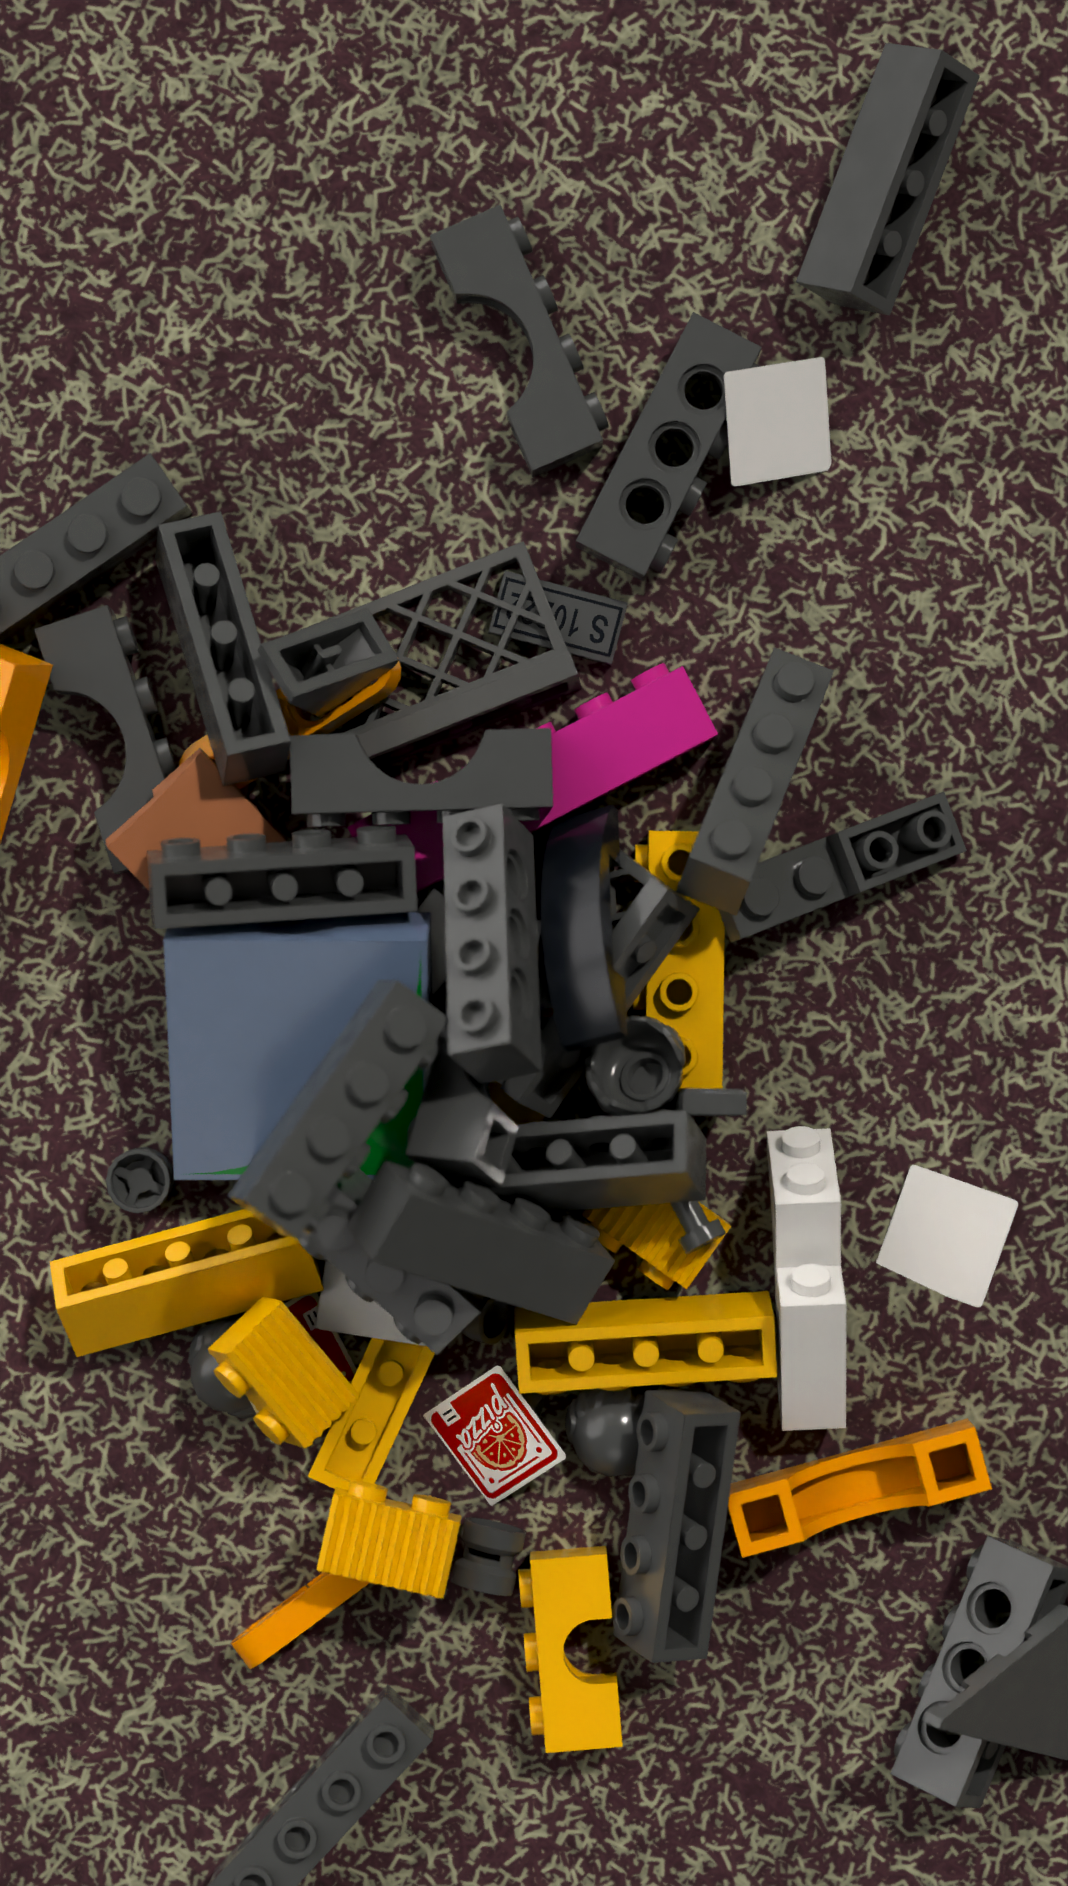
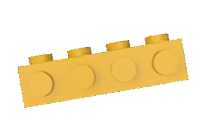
[632,831,725,1089]
[50,1209,324,1357]
[514,1291,777,1395]

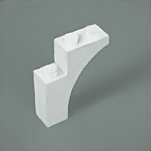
[767,1126,846,1431]

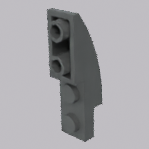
[718,792,967,942]

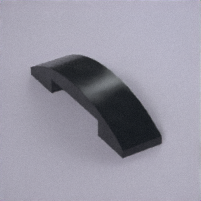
[541,804,627,1052]

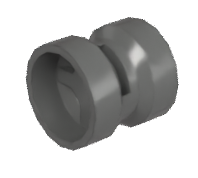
[106,1147,175,1213]
[451,1517,527,1596]

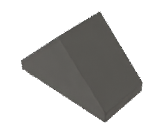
[257,607,399,718]

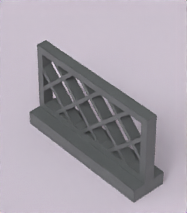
[296,541,582,769]
[442,849,700,1118]

